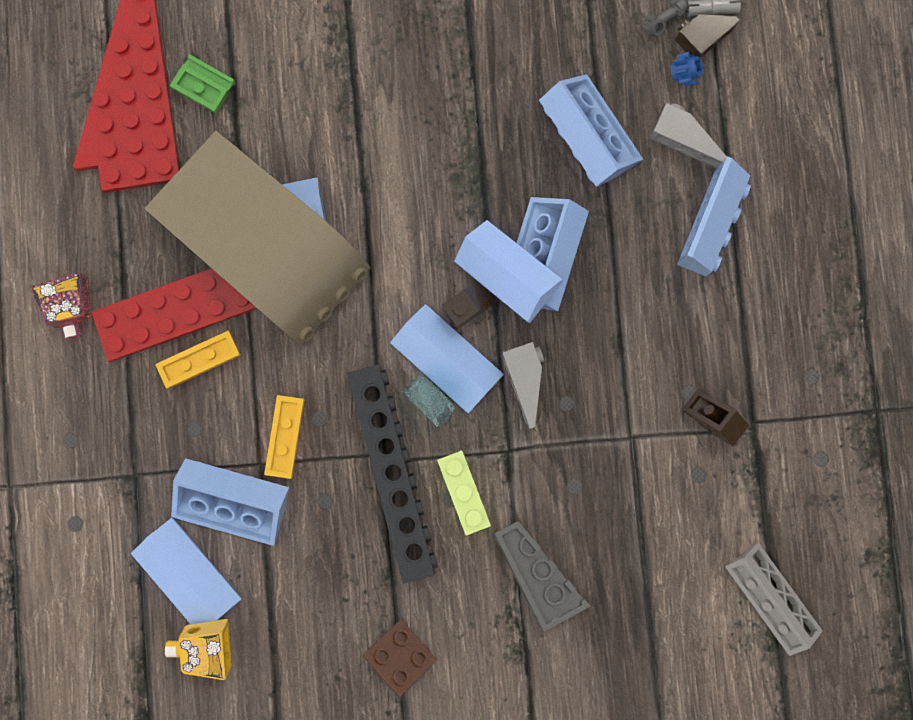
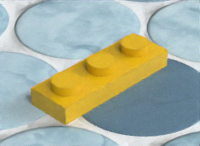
[155,330,241,389]
[264,395,305,479]

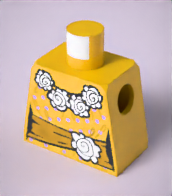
[165,619,232,680]

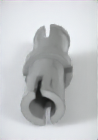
[686,0,741,18]

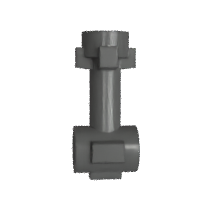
[641,0,688,37]

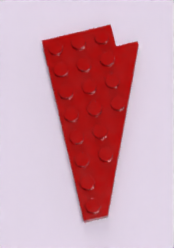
[73,0,180,193]

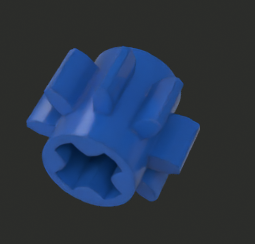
[671,51,703,87]

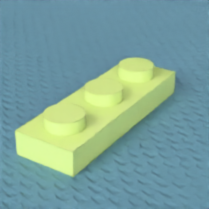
[437,451,491,536]

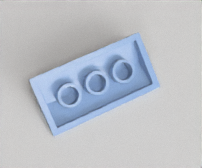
[454,220,564,323]
[390,304,504,414]
[131,518,242,624]

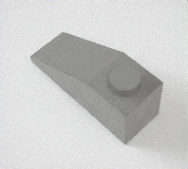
[650,103,727,168]
[501,342,544,430]

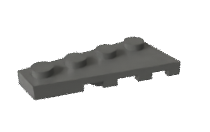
[493,521,591,632]

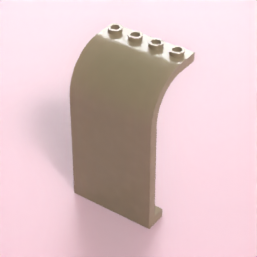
[144,131,371,346]

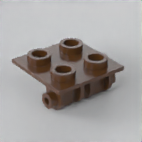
[363,619,437,698]

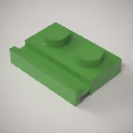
[170,54,236,114]

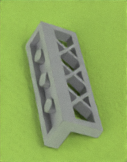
[725,542,822,656]

